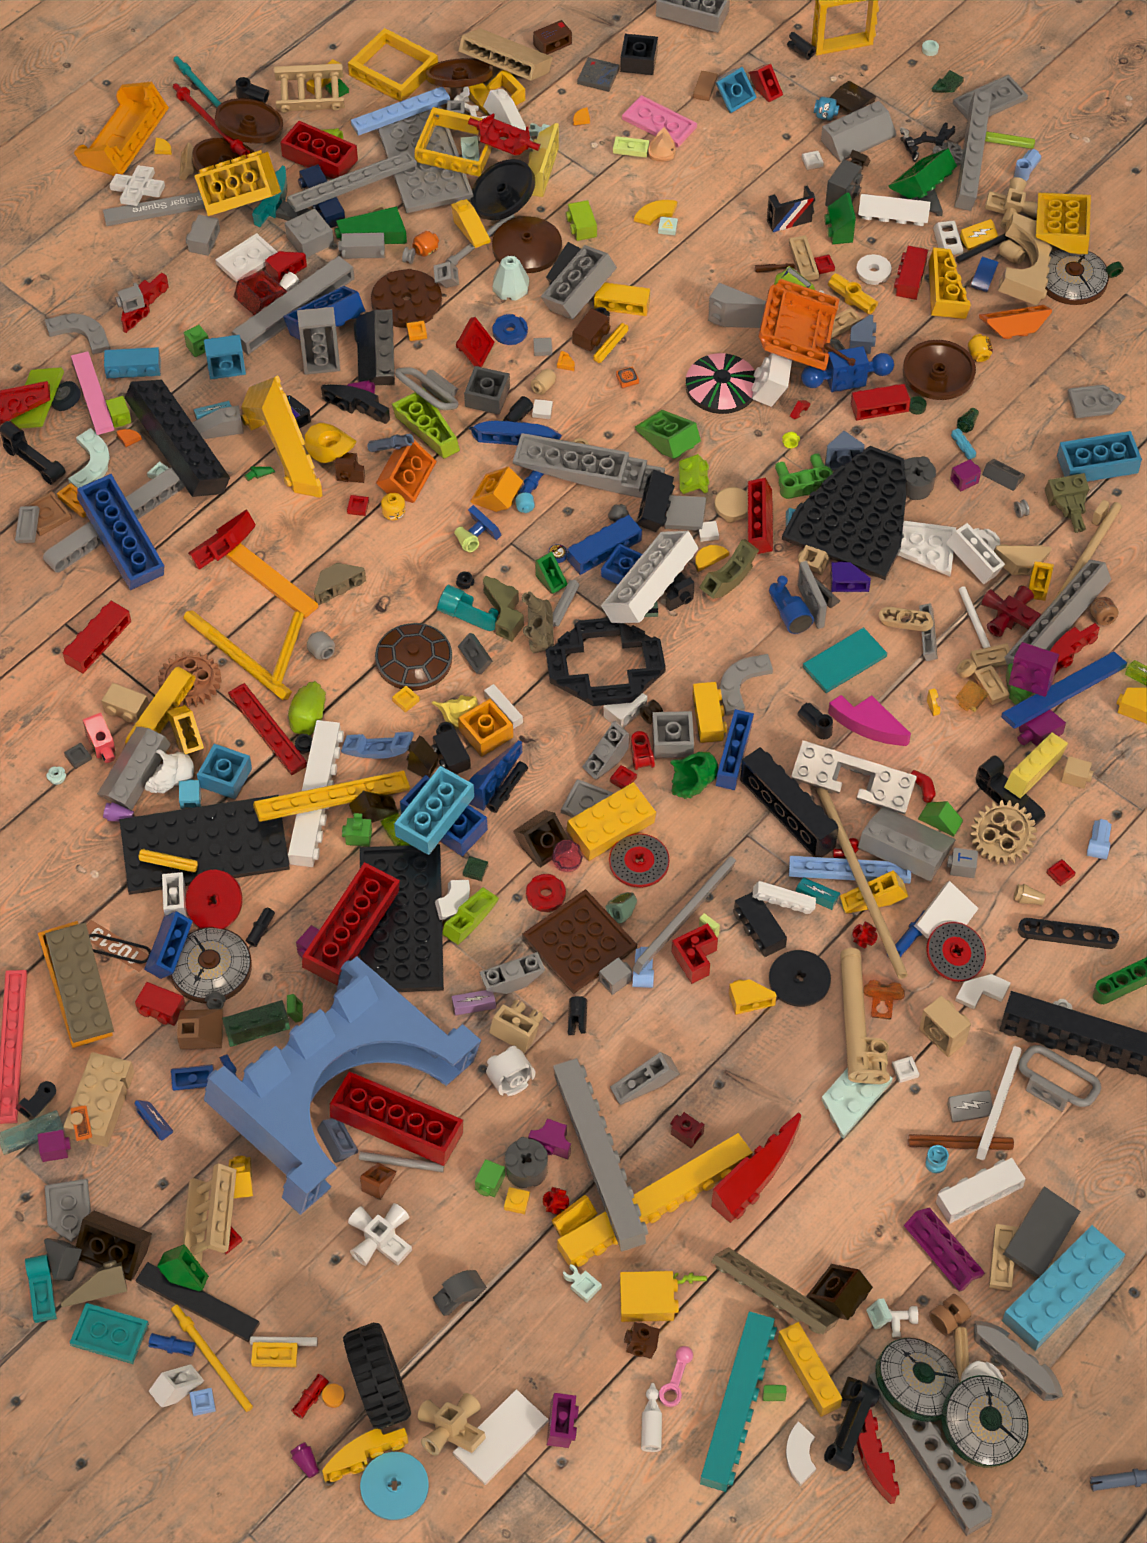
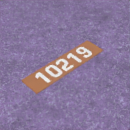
[87,920,148,972]

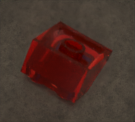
[234,270,287,315]

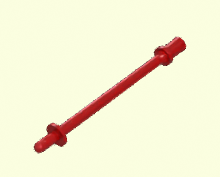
[173,83,250,158]

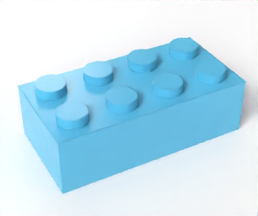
[394,766,474,855]

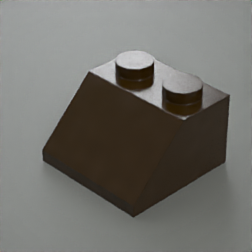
[513,810,572,868]
[806,1264,873,1320]

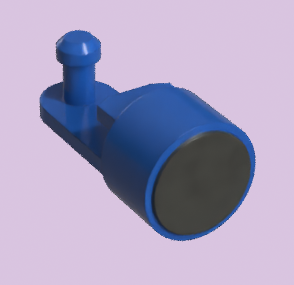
[769,576,814,634]

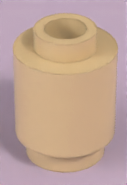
[999,240,1026,264]
[531,369,556,395]

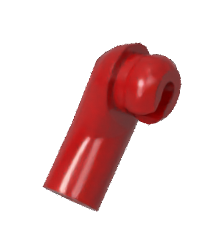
[833,838,859,859]

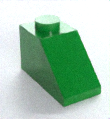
[157,1244,209,1291]

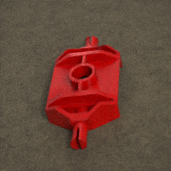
[468,113,541,155]

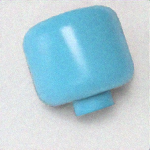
[515,492,535,513]

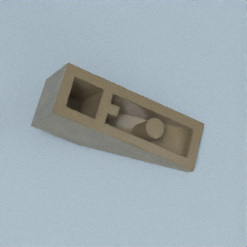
[61,1260,127,1307]

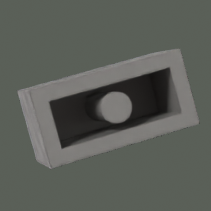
[186,215,220,256]

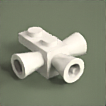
[348,1203,412,1266]

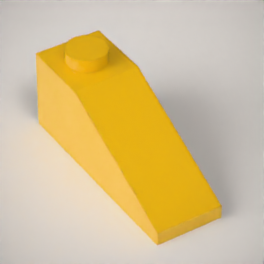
[451,199,491,248]
[1028,561,1054,601]
[840,870,908,914]

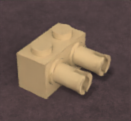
[489,1000,543,1052]

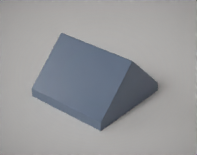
[825,431,865,471]

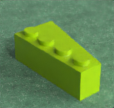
[392,388,460,459]

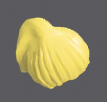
[432,695,478,729]

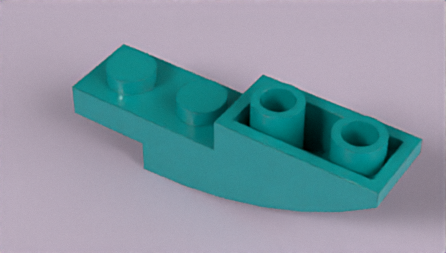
[252,165,288,227]

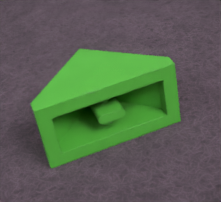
[918,801,963,837]

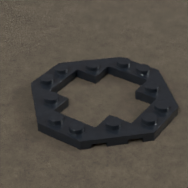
[546,618,666,706]

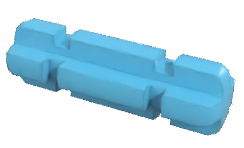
[951,428,976,459]

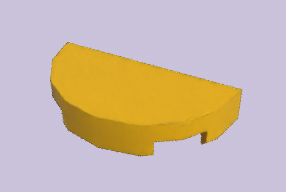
[695,545,729,572]

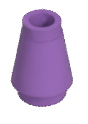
[103,802,134,822]

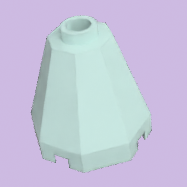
[492,256,529,301]

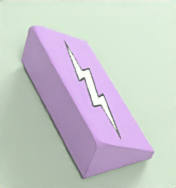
[451,990,496,1016]

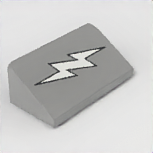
[947,1090,993,1123]

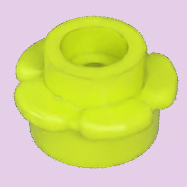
[782,432,800,449]

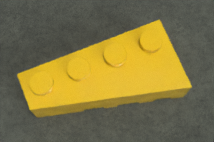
[928,247,971,319]

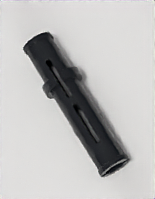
[487,761,528,813]

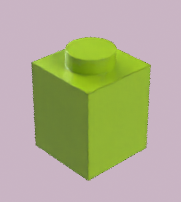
[106,396,132,428]

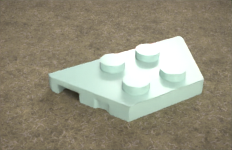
[822,1067,893,1139]

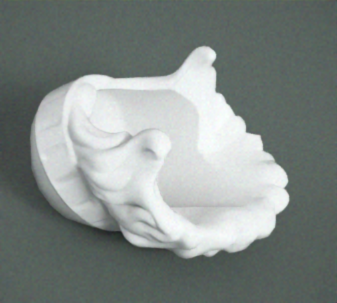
[145,749,194,793]

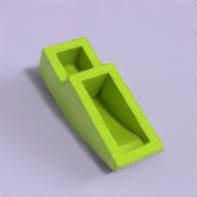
[442,887,499,945]

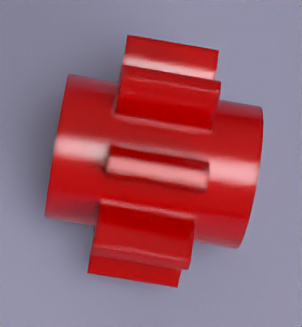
[852,921,878,949]
[543,1187,569,1215]

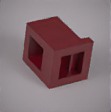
[670,1112,705,1148]

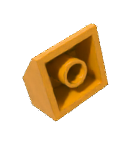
[470,466,523,512]

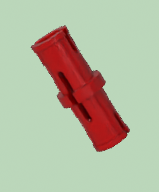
[291,1374,329,1419]

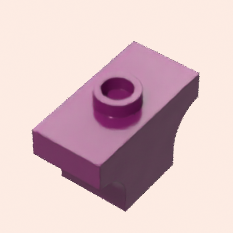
[528,1118,571,1159]

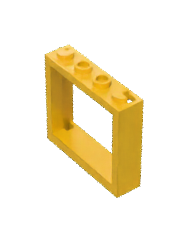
[811,0,879,56]
[348,28,438,102]
[415,107,493,177]

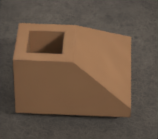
[177,1009,223,1049]

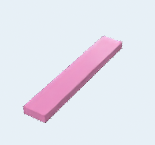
[71,351,114,435]

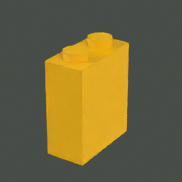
[166,705,204,754]
[620,1271,679,1322]

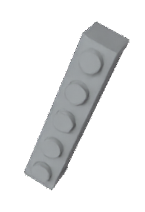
[919,603,938,661]

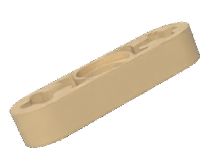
[879,607,933,631]

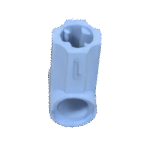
[1014,149,1041,181]
[1087,819,1112,860]
[632,947,654,988]

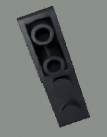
[321,384,390,424]

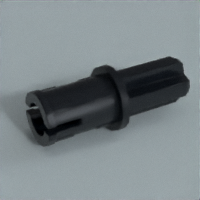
[245,907,275,947]

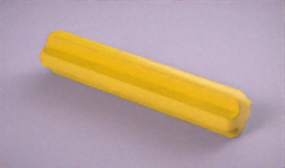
[593,323,628,363]
[139,849,198,872]

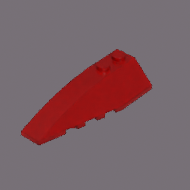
[711,1112,802,1223]

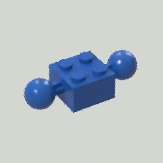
[801,346,894,392]

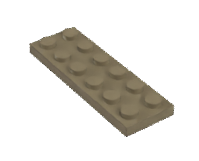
[45,922,114,1043]
[711,1247,839,1334]

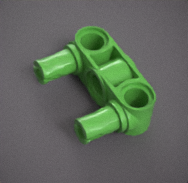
[775,453,833,499]

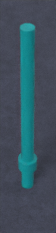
[173,56,221,108]

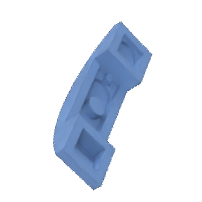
[341,732,414,759]

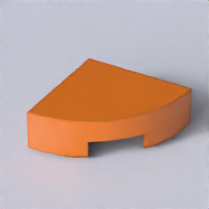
[116,429,142,447]

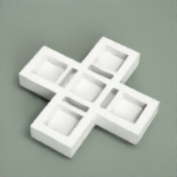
[110,165,165,206]

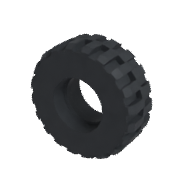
[343,1322,411,1429]

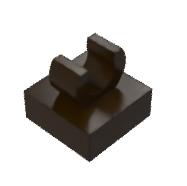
[850,150,871,170]

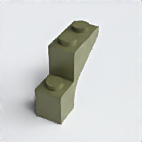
[483,576,524,642]

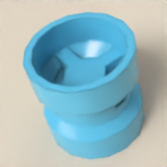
[925,1145,949,1173]

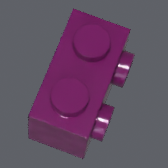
[546,1393,579,1448]

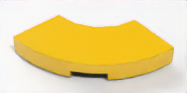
[634,200,678,225]

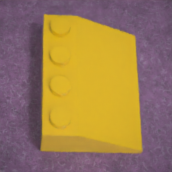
[1036,193,1091,254]

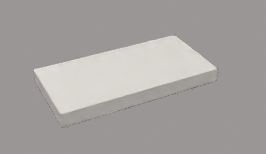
[453,1389,549,1485]

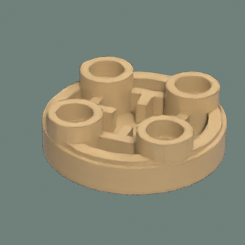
[714,487,748,523]

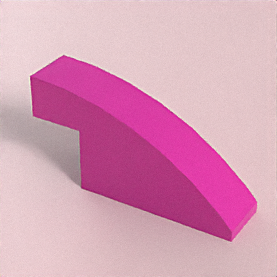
[828,695,911,746]

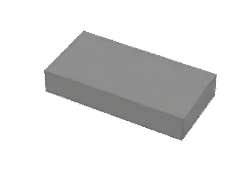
[15,506,40,543]

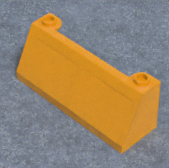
[74,82,169,176]

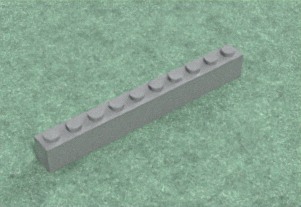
[553,1058,648,1252]

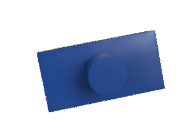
[468,505,502,540]

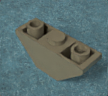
[314,563,366,605]

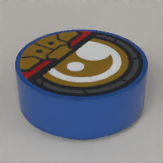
[548,544,567,563]

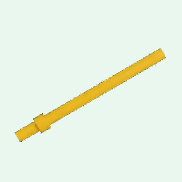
[171,1304,253,1412]

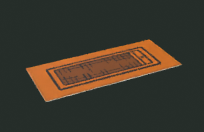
[70,1106,93,1141]

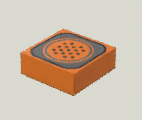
[616,366,639,388]

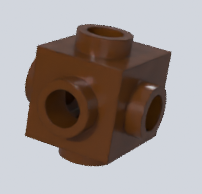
[624,1322,660,1359]

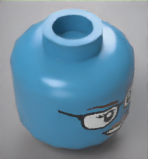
[814,96,839,121]

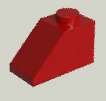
[748,64,783,102]
[265,251,307,283]

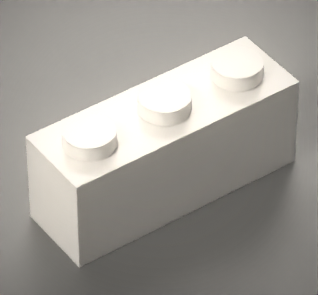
[946,523,1005,584]

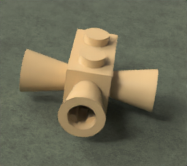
[985,177,1038,230]
[418,1393,486,1456]

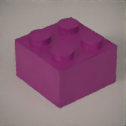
[1009,642,1059,697]

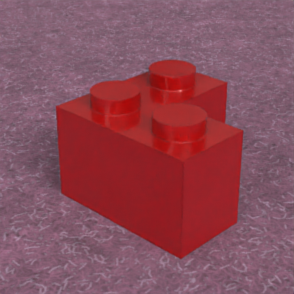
[671,923,718,984]

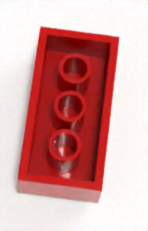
[280,121,358,179]

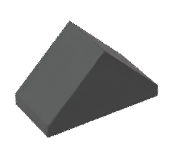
[44,1238,82,1281]

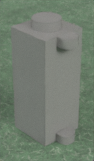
[338,233,385,259]

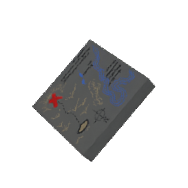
[577,57,620,92]

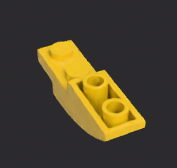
[322,1428,408,1482]

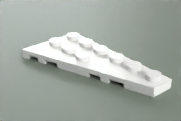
[898,521,956,577]

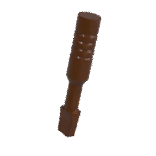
[755,263,795,272]

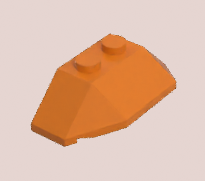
[979,305,1052,339]

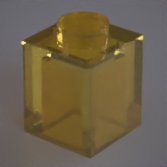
[955,679,989,712]

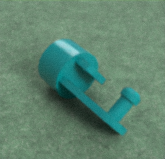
[437,584,499,631]

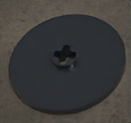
[769,950,831,1007]

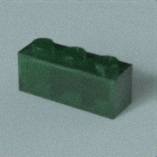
[222,1000,290,1047]

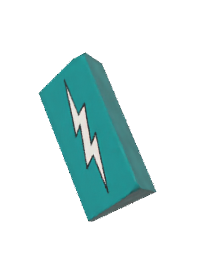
[795,877,840,910]

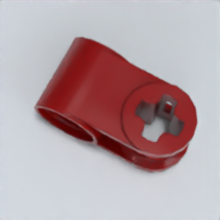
[631,731,655,770]

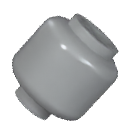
[307,631,335,660]

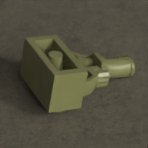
[1045,473,1090,533]

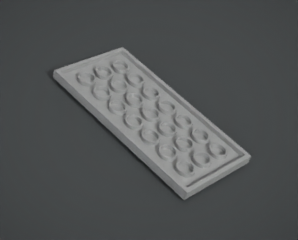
[377,106,473,213]

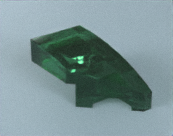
[932,70,964,93]

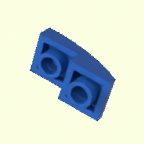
[971,256,999,292]

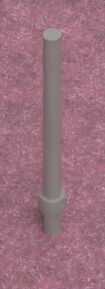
[445,214,515,266]

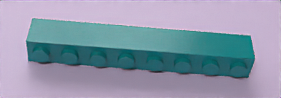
[700,1311,777,1492]

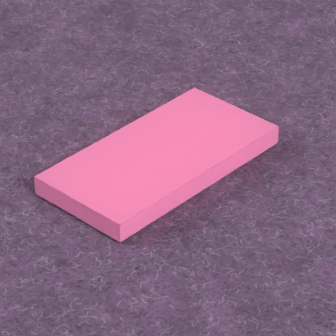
[622,95,697,148]

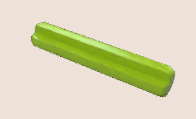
[985,131,1035,149]

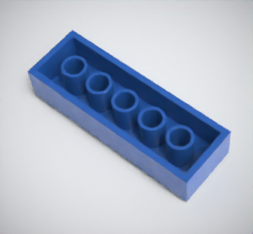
[77,474,165,590]

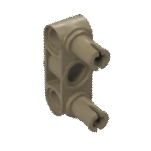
[522,591,554,653]

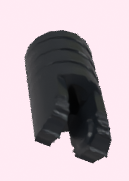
[787,32,816,60]
[503,396,533,422]
[567,996,588,1035]

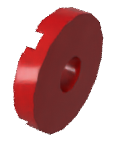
[526,874,566,912]

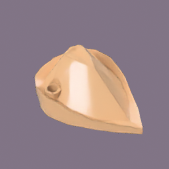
[648,127,676,162]

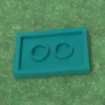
[70,1303,149,1364]

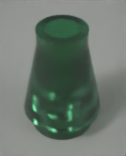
[957,408,979,433]

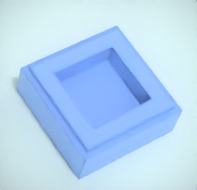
[189,1388,216,1416]

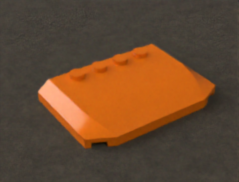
[758,279,840,371]

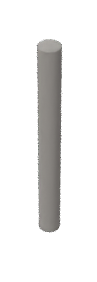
[359,1151,444,1172]

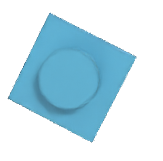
[179,779,201,809]

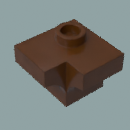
[335,453,365,483]

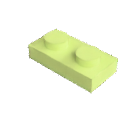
[613,136,649,158]

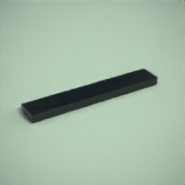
[136,1262,260,1342]

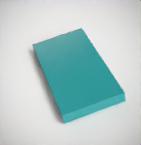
[803,627,887,693]

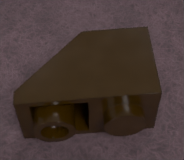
[406,735,439,777]
[349,791,398,823]

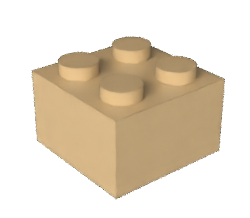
[919,995,971,1057]

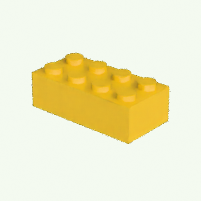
[566,782,656,861]

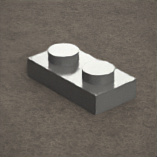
[275,201,311,221]
[458,633,493,674]

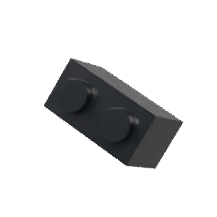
[431,728,471,774]

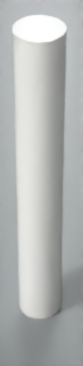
[250,1336,318,1346]

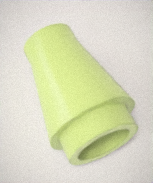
[454,527,479,552]

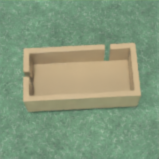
[63,1052,135,1147]

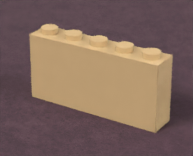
[459,28,553,81]

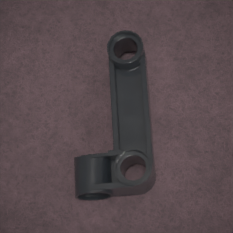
[0,421,66,485]
[824,1377,880,1472]

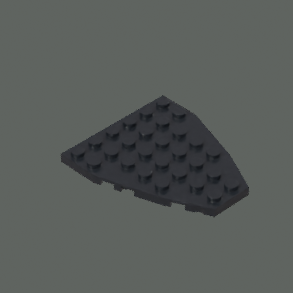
[782,446,906,580]

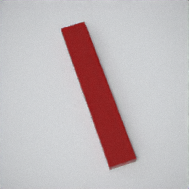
[228,683,308,776]

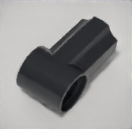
[236,77,270,104]
[798,703,833,740]

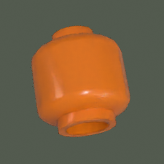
[412,231,439,257]

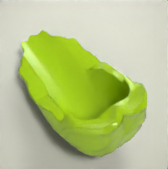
[288,681,326,735]

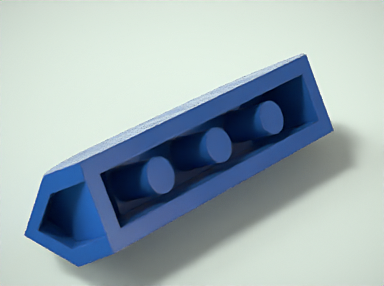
[470,421,562,445]

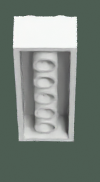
[601,531,699,623]

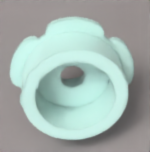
[46,766,66,785]

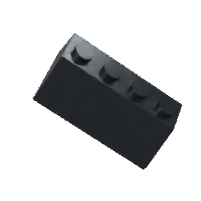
[356,310,395,385]

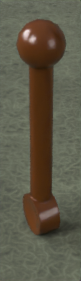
[824,343,856,366]

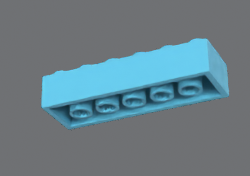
[1002,1225,1126,1351]

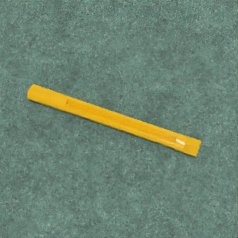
[183,610,292,700]

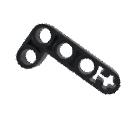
[976,755,1046,827]

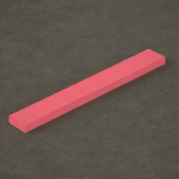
[0,970,27,1124]

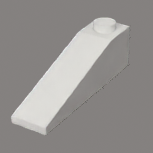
[483,89,533,149]

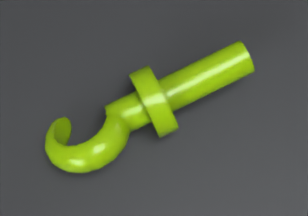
[673,1273,707,1284]

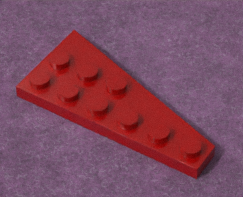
[0,381,51,425]

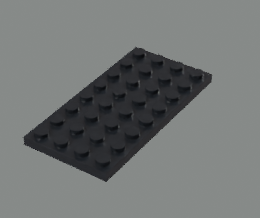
[119,795,290,895]
[360,844,444,992]

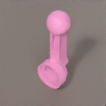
[659,1346,693,1407]

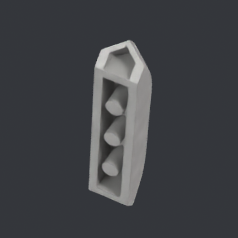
[974,1321,1063,1401]

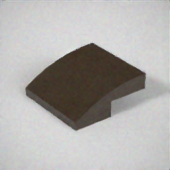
[829,81,876,113]

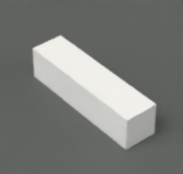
[484,684,523,729]

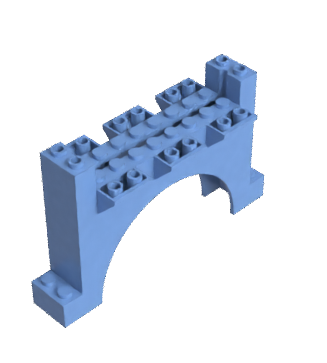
[204,956,481,1215]

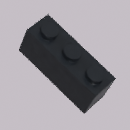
[636,470,675,532]
[733,892,787,957]

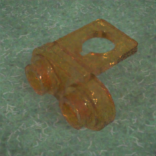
[863,980,905,1020]

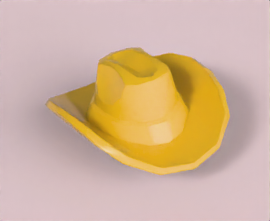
[305,423,357,463]

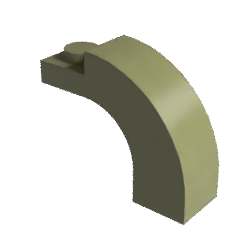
[699,539,759,599]

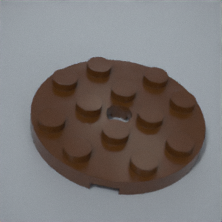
[371,269,442,328]

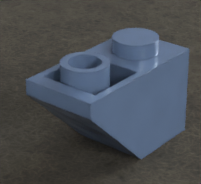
[849,315,876,354]

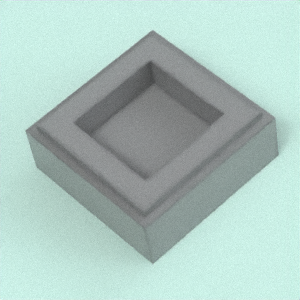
[533,338,552,356]

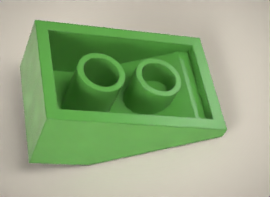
[635,410,701,459]

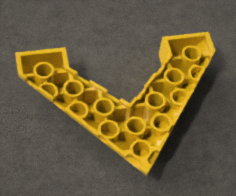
[240,376,323,498]

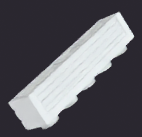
[753,881,816,914]

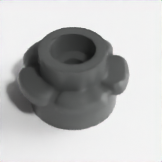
[205,991,226,1009]

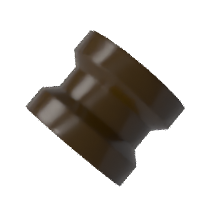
[639,699,663,724]

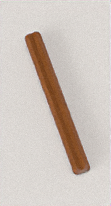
[908,1134,1014,1150]

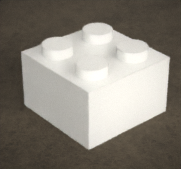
[752,353,792,407]

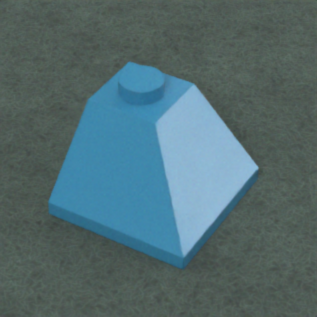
[715,67,757,113]

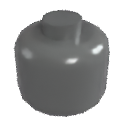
[608,504,629,522]

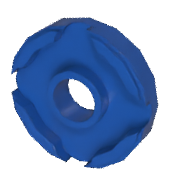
[492,314,528,345]

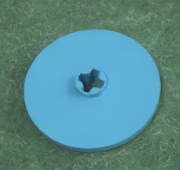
[360,1452,429,1520]

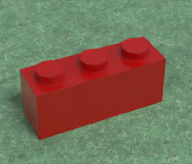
[894,246,929,300]
[851,384,911,421]

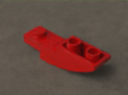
[121,272,169,333]
[188,509,256,570]
[1050,623,1100,674]
[856,1409,900,1504]

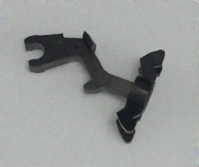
[900,123,955,162]

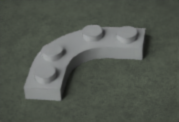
[45,313,110,355]
[720,654,773,716]

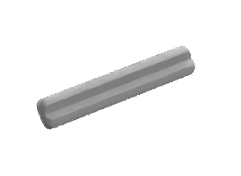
[553,580,579,627]

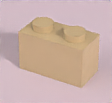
[101,683,149,723]

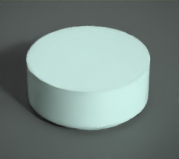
[922,40,939,56]

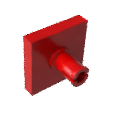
[456,317,495,367]

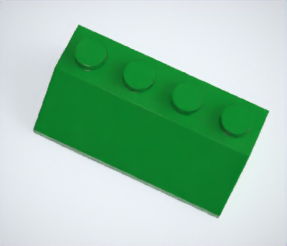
[888,148,957,199]

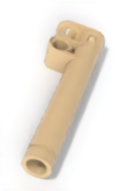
[840,948,890,1084]

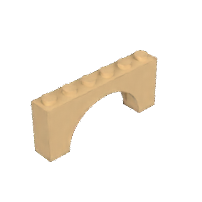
[998,212,1052,305]

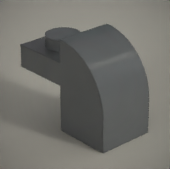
[433,1270,487,1316]

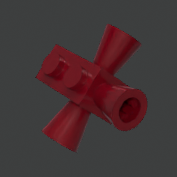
[981,585,1041,637]

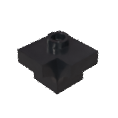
[665,572,695,611]

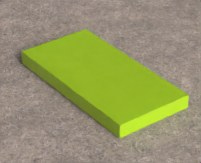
[10,367,64,429]

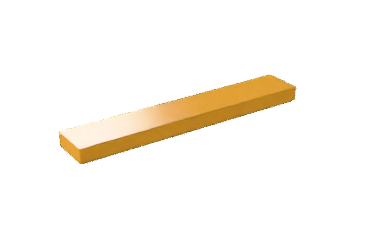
[226,543,319,619]

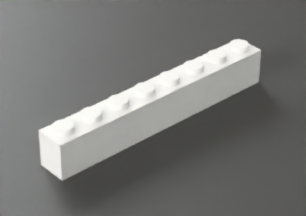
[288,720,344,867]

